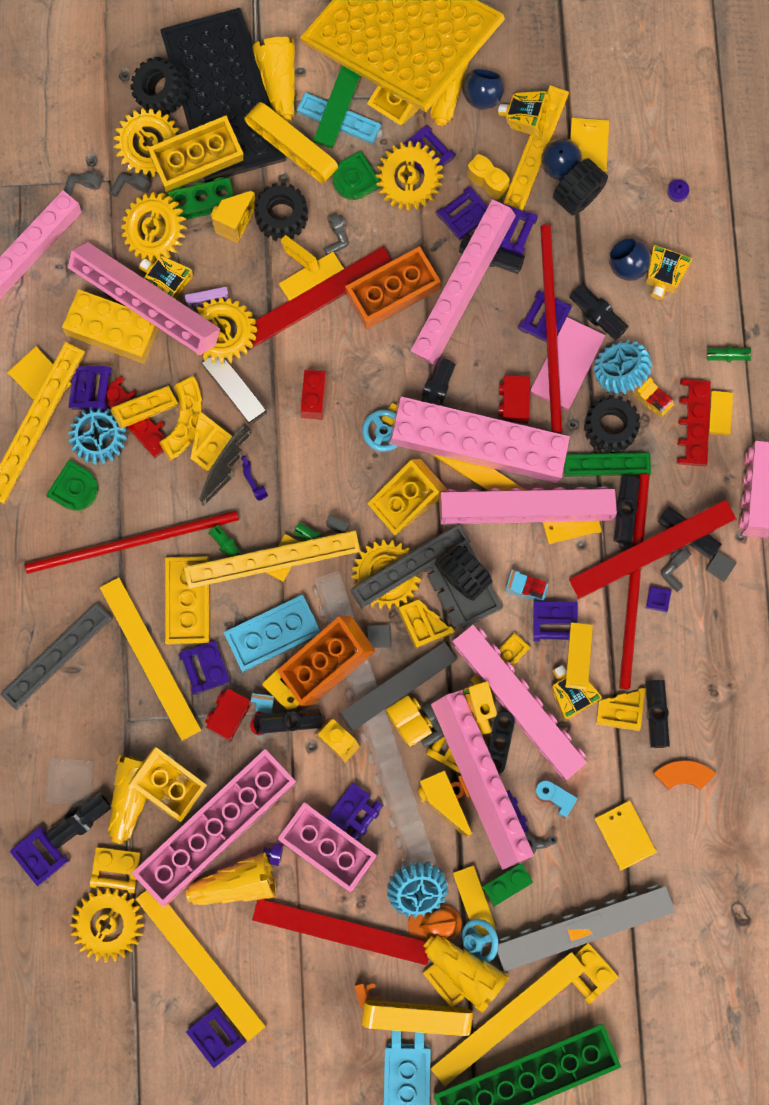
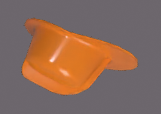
[408,905,462,942]

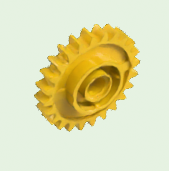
[351,540,422,610]

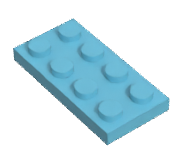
[223,595,321,673]

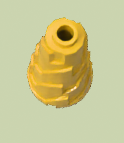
[253,37,295,122]
[430,62,469,126]
[108,754,147,844]
[186,853,276,905]
[424,935,510,1013]

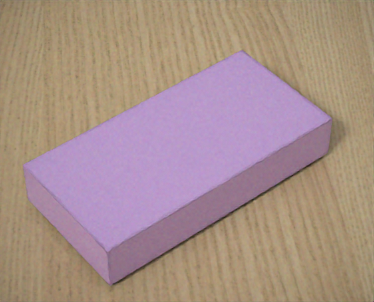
[185,287,229,310]

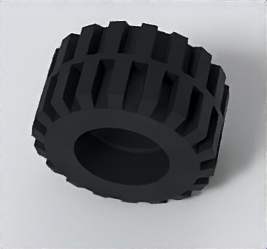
[130,57,189,115]
[553,158,608,216]
[254,182,308,241]
[584,395,641,453]
[435,543,493,601]

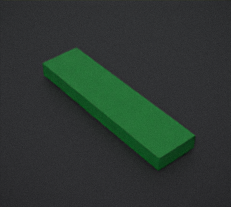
[313,66,361,149]
[564,452,651,477]

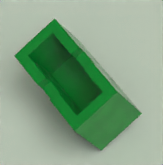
[482,863,533,907]

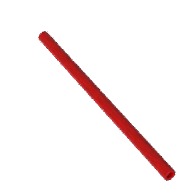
[540,225,562,434]
[619,474,650,690]
[24,510,239,574]

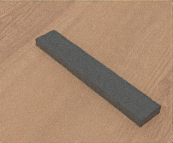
[350,524,471,609]
[0,602,112,711]
[339,642,457,732]

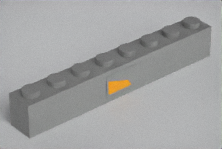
[497,884,675,972]

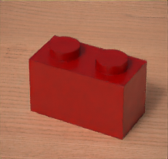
[300,370,326,420]
[498,376,530,424]
[205,688,252,742]

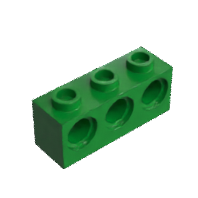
[168,177,234,220]

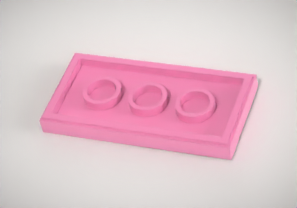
[530,317,606,411]

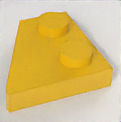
[190,412,233,472]
[397,599,455,649]
[596,688,645,731]

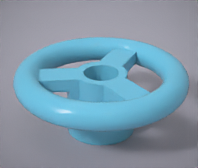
[362,410,398,452]
[462,918,498,962]

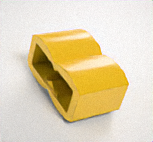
[467,154,510,200]
[385,696,433,748]

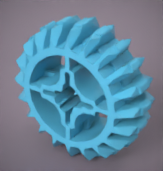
[594,339,652,395]
[68,407,127,465]
[387,860,448,919]

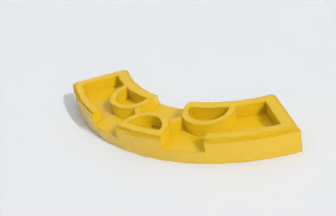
[159,375,202,461]

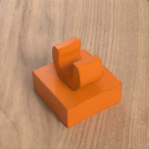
[451,775,471,799]
[354,984,379,1008]

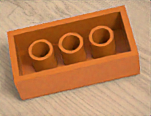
[345,246,441,330]
[277,616,376,706]

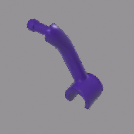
[241,455,268,501]

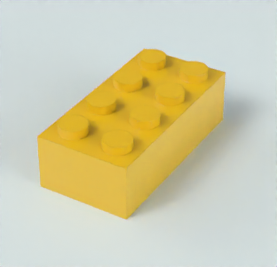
[148,116,243,193]
[62,289,159,364]

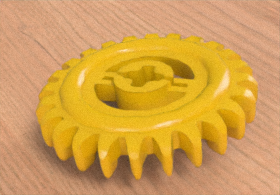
[113,108,180,178]
[375,141,444,211]
[121,192,187,263]
[196,297,257,365]
[70,887,144,963]

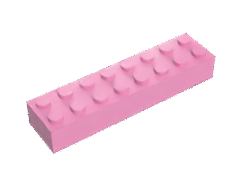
[389,397,570,483]
[132,749,296,908]

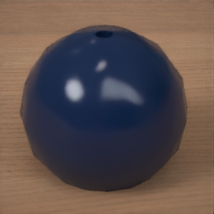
[463,69,504,110]
[541,138,583,181]
[609,238,651,281]

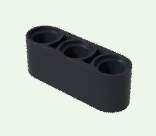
[488,712,515,776]

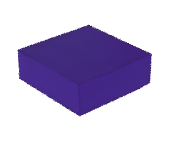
[645,586,672,613]

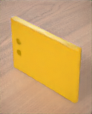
[570,118,609,173]
[7,346,71,400]
[542,521,602,545]
[594,800,657,871]

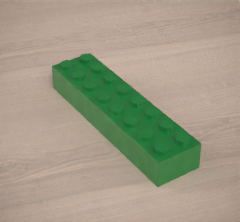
[433,1023,622,1105]

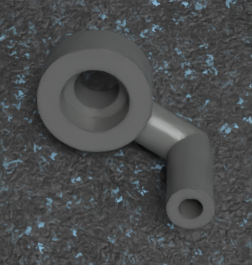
[64,171,102,196]
[109,173,151,197]
[324,212,349,255]
[661,548,692,592]
[421,703,445,748]
[525,834,557,854]

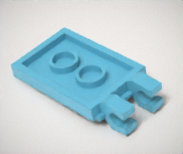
[384,1030,431,1105]

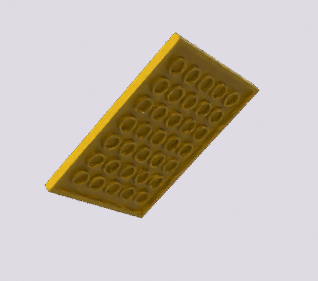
[300,0,505,112]

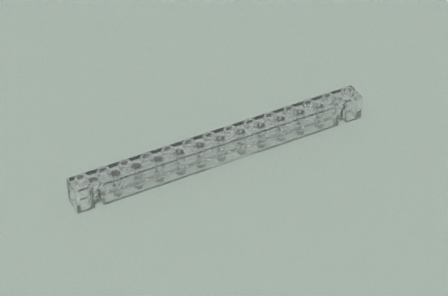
[311,571,437,867]

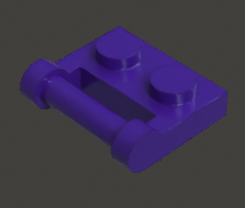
[404,125,456,176]
[436,186,488,241]
[500,203,538,255]
[518,291,572,343]
[68,366,112,411]
[533,601,578,642]
[178,641,230,695]
[9,826,70,887]
[186,1006,246,1068]

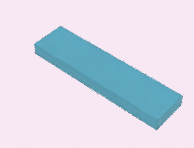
[297,92,382,145]

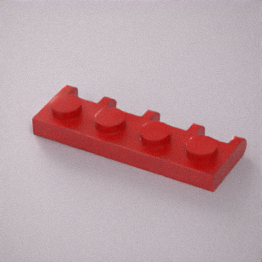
[105,376,166,459]
[677,379,711,466]

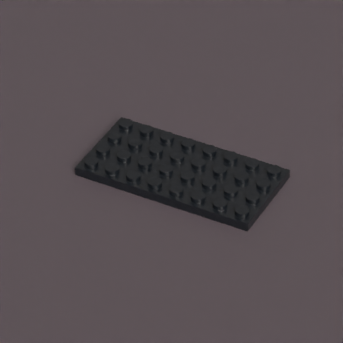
[160,8,286,183]

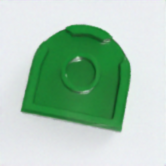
[333,150,381,200]
[46,460,98,511]

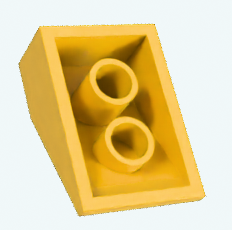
[367,459,447,536]
[128,747,207,822]
[417,771,472,838]

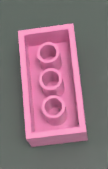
[738,441,769,538]
[278,802,377,894]

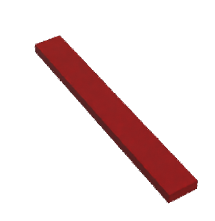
[247,246,393,350]
[569,500,737,600]
[252,899,429,966]

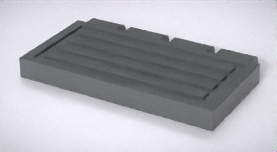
[424,544,503,629]

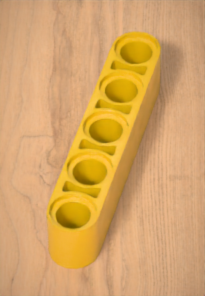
[245,102,338,183]
[361,1000,473,1036]

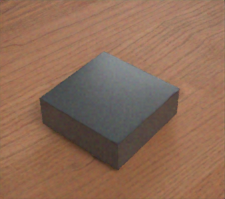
[326,515,349,533]
[706,551,737,582]
[367,625,390,648]

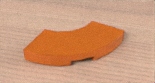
[653,761,716,790]

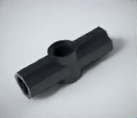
[459,234,525,274]
[569,284,629,341]
[421,358,456,406]
[613,476,640,544]
[657,506,722,560]
[645,680,670,748]
[253,709,323,734]
[46,792,112,848]

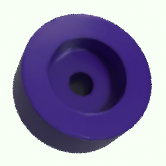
[667,179,689,202]
[263,842,283,866]

